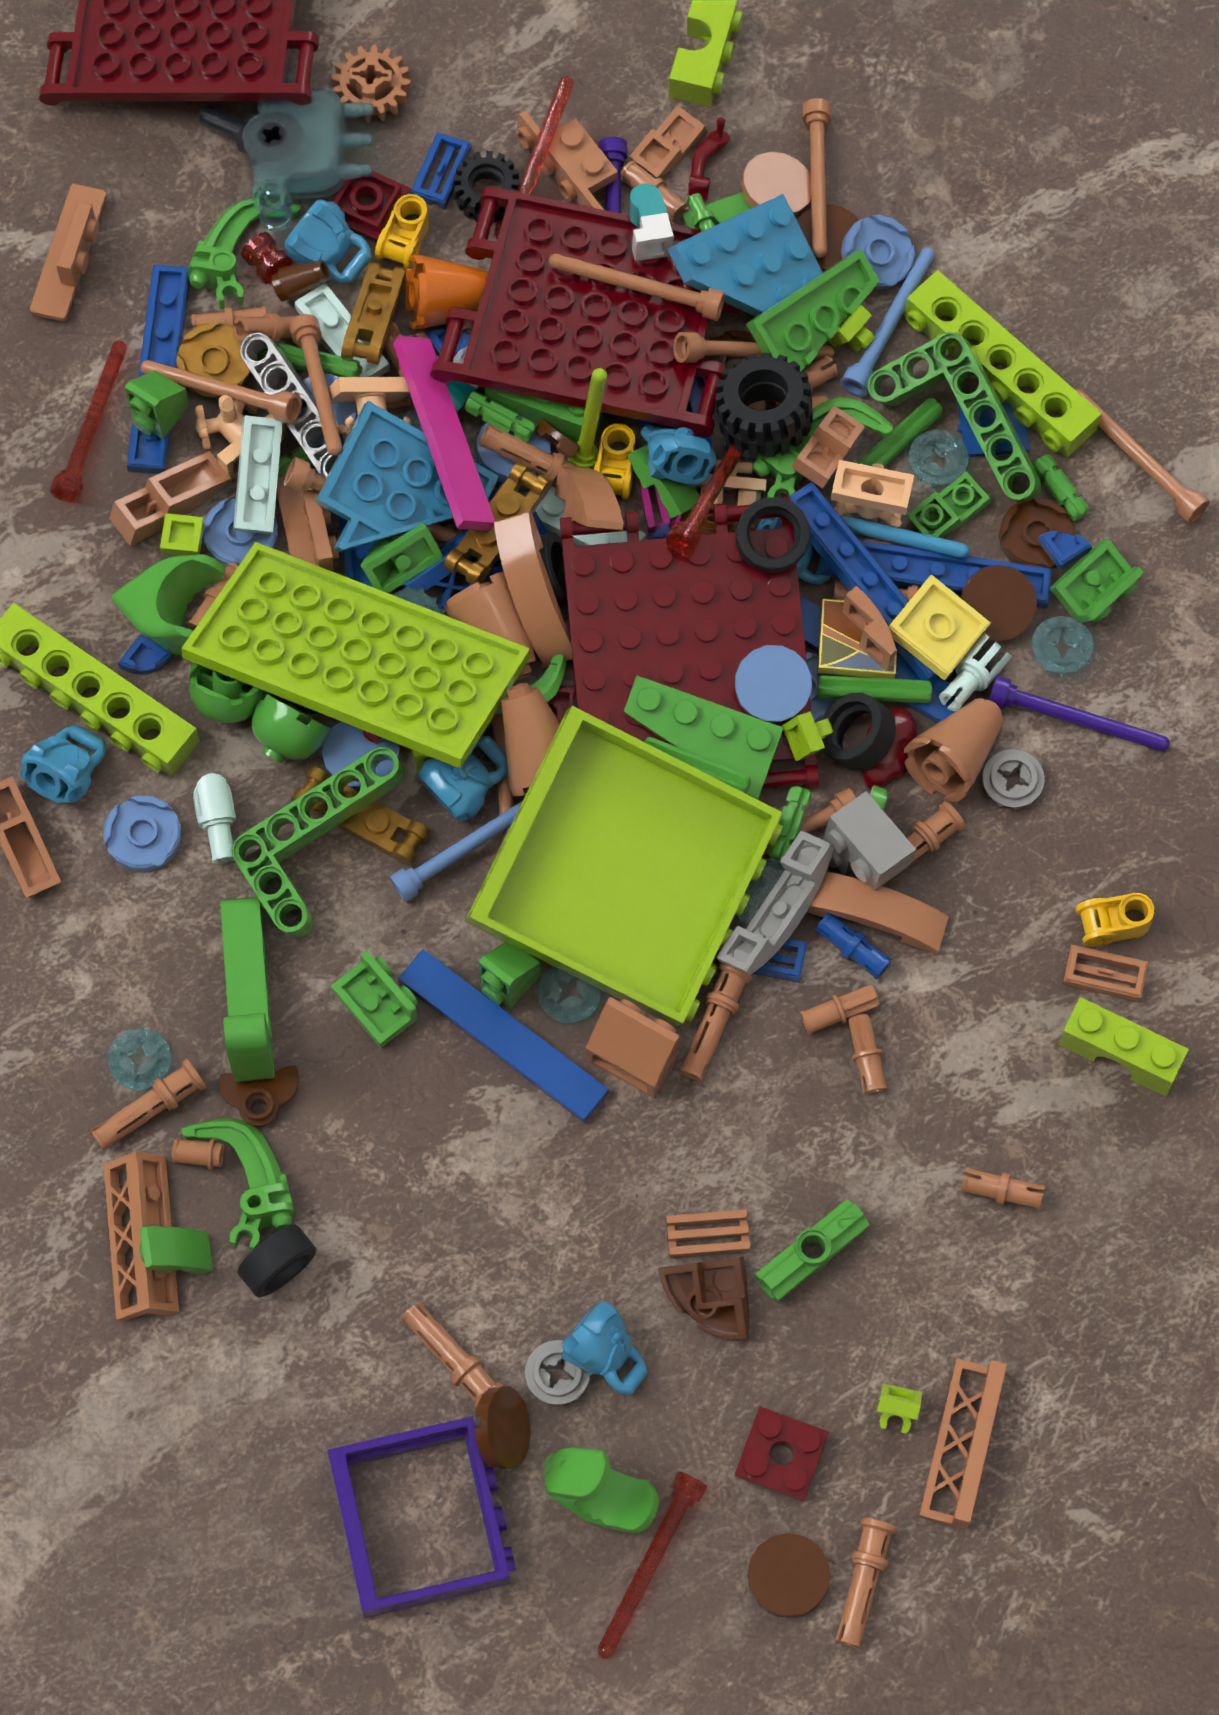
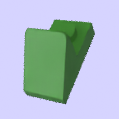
[360,523,444,593]

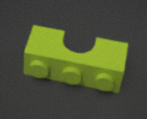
[669,0,743,107]
[1058,997,1189,1097]

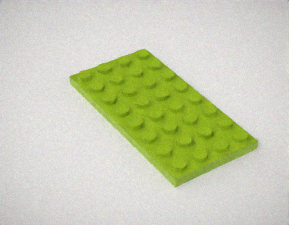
[181,542,530,769]

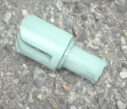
[939,633,1012,711]
[193,773,237,864]

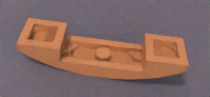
[494,511,573,667]
[807,872,949,954]

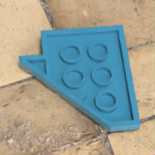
[667,194,823,317]
[315,401,499,552]

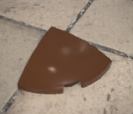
[658,1256,749,1339]

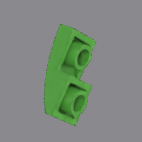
[627,444,703,518]
[907,471,992,538]
[139,1226,214,1275]

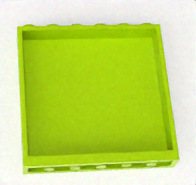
[464,706,783,1027]

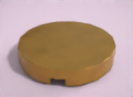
[176,322,251,398]

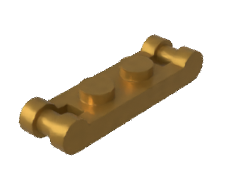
[341,261,406,365]
[443,462,552,584]
[291,766,431,865]

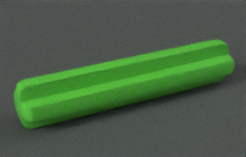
[258,342,362,377]
[856,397,943,467]
[817,675,932,703]
[644,737,751,794]

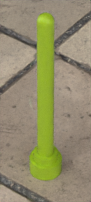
[568,368,607,469]

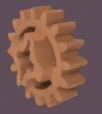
[331,45,411,123]

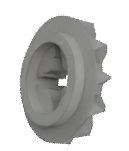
[982,749,1045,810]
[525,1340,590,1406]

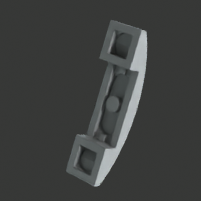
[716,831,834,975]

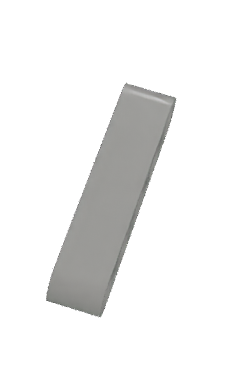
[240,333,345,478]

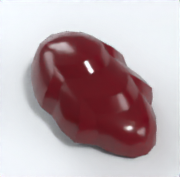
[862,707,918,790]

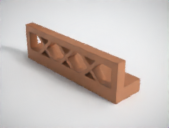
[103,1151,179,1321]
[919,1358,1007,1530]

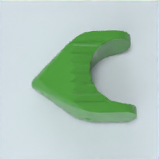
[110,554,226,655]
[542,1447,659,1534]

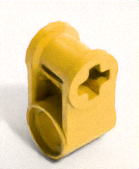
[375,194,430,269]
[594,423,635,500]
[1075,893,1154,947]

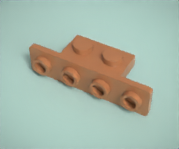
[516,110,618,210]
[30,184,107,322]
[276,476,339,572]

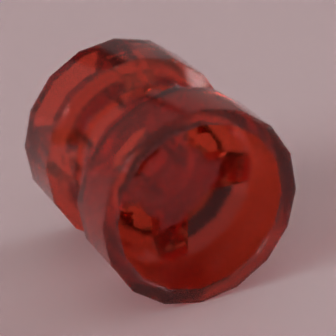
[240,232,292,284]

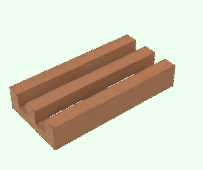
[1062,944,1149,1002]
[666,1209,750,1258]

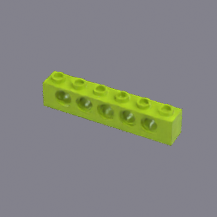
[904,270,1102,458]
[0,603,200,777]

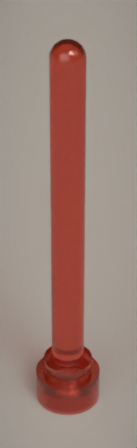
[492,76,574,240]
[50,340,127,503]
[666,443,745,557]
[597,1471,707,1659]

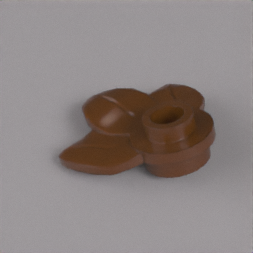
[219,1065,299,1127]

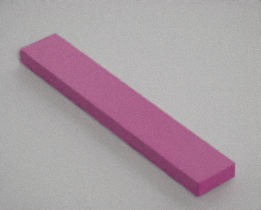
[393,335,495,531]

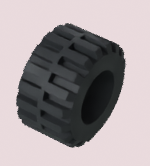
[715,353,813,458]

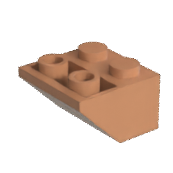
[585,997,679,1098]

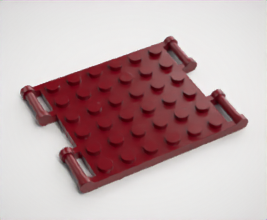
[39,0,319,106]
[430,187,742,437]
[560,497,819,788]

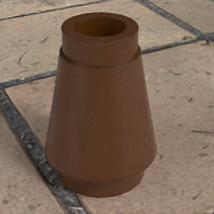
[272,260,330,302]

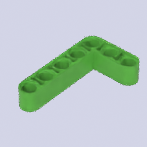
[867,332,1041,503]
[232,747,405,939]
[220,897,275,1082]

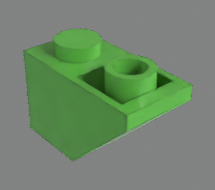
[124,370,189,439]
[478,942,541,1010]

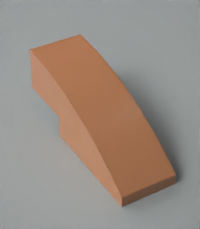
[109,451,231,547]
[555,465,624,531]
[0,776,61,898]

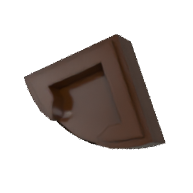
[535,418,580,457]

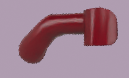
[688,117,730,200]

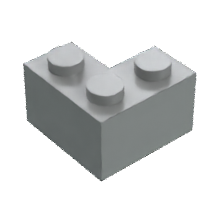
[823,791,916,891]

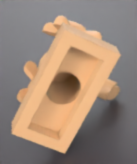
[327,377,411,441]
[195,395,288,481]
[831,460,914,528]

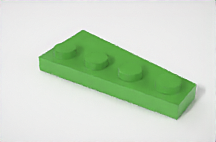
[746,249,880,372]
[623,675,783,800]

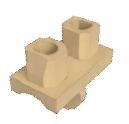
[697,450,767,509]

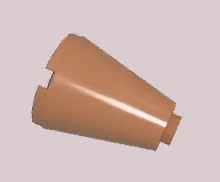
[443,571,536,682]
[501,683,560,796]
[904,699,1004,802]

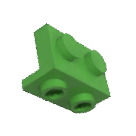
[1049,538,1144,623]
[330,950,418,1049]

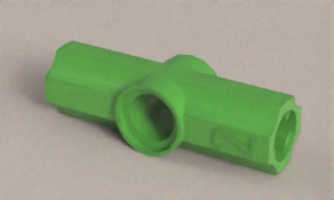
[755,1199,870,1303]

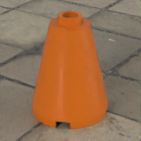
[404,254,489,330]

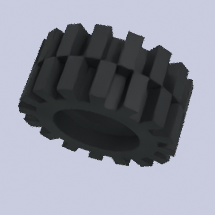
[453,151,520,223]

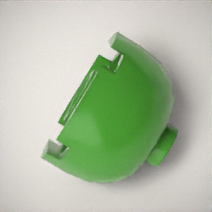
[189,662,266,723]
[252,692,331,763]

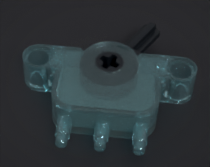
[199,65,374,231]

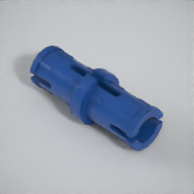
[815,913,892,980]

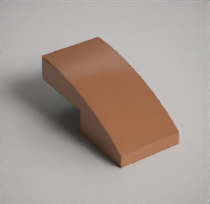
[629,105,707,178]
[791,405,865,489]
[842,585,896,672]

